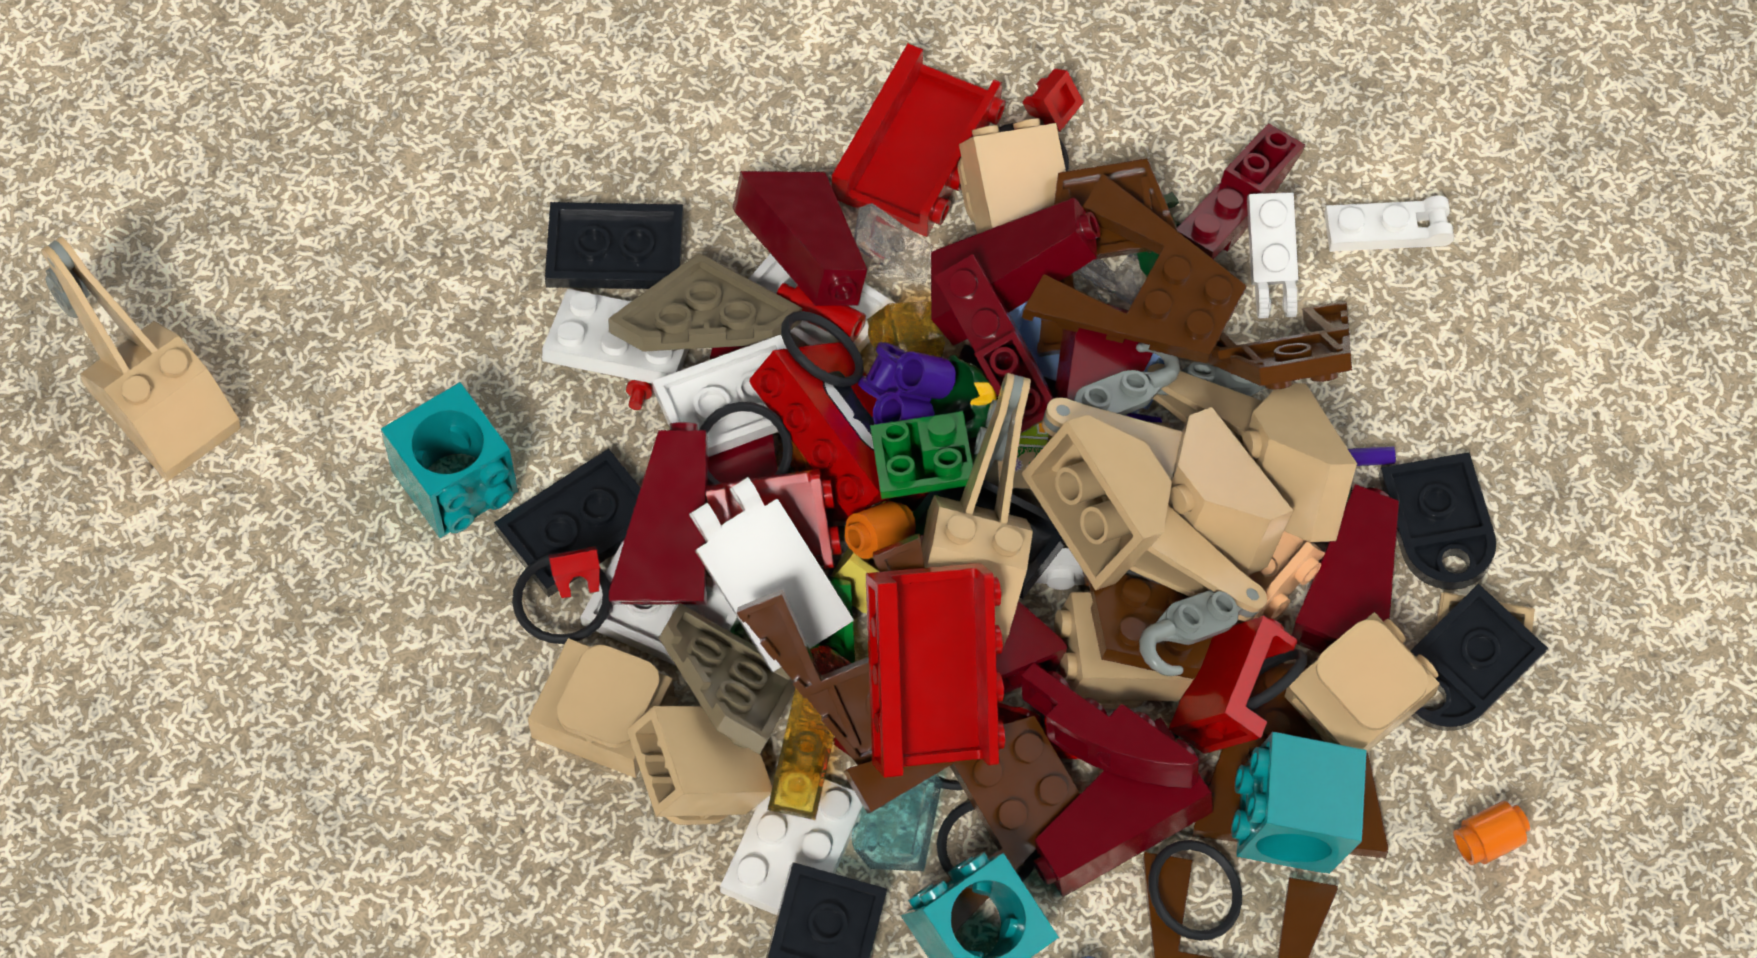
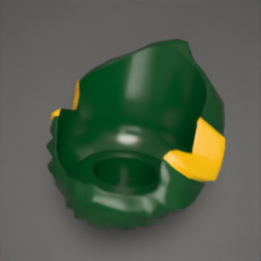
[930,355,997,443]

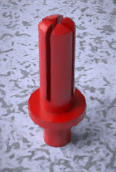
[626,380,653,410]

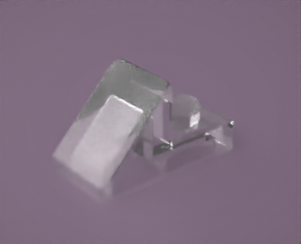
[854,203,933,285]
[1073,253,1143,310]

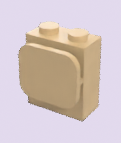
[958,118,1066,234]
[1054,592,1193,709]
[1285,612,1440,753]
[528,638,679,778]
[627,706,774,825]

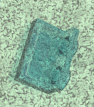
[852,774,942,871]

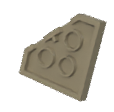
[608,253,802,352]
[659,603,796,755]

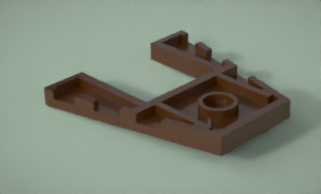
[1037,158,1178,357]
[1021,174,1247,364]
[1207,301,1352,390]
[737,534,925,765]
[1082,570,1212,680]
[1192,663,1388,859]
[843,716,1080,934]
[1142,852,1338,958]

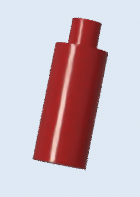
[776,283,866,342]

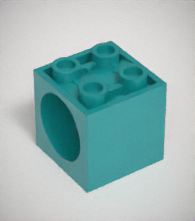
[381,382,518,538]
[1231,732,1367,874]
[900,852,1059,958]

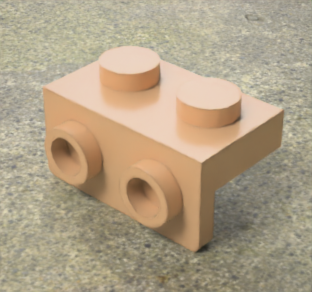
[1248,531,1325,620]

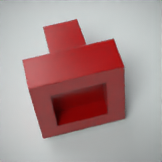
[1022,68,1084,132]
[549,547,600,598]

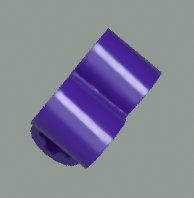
[858,342,956,425]

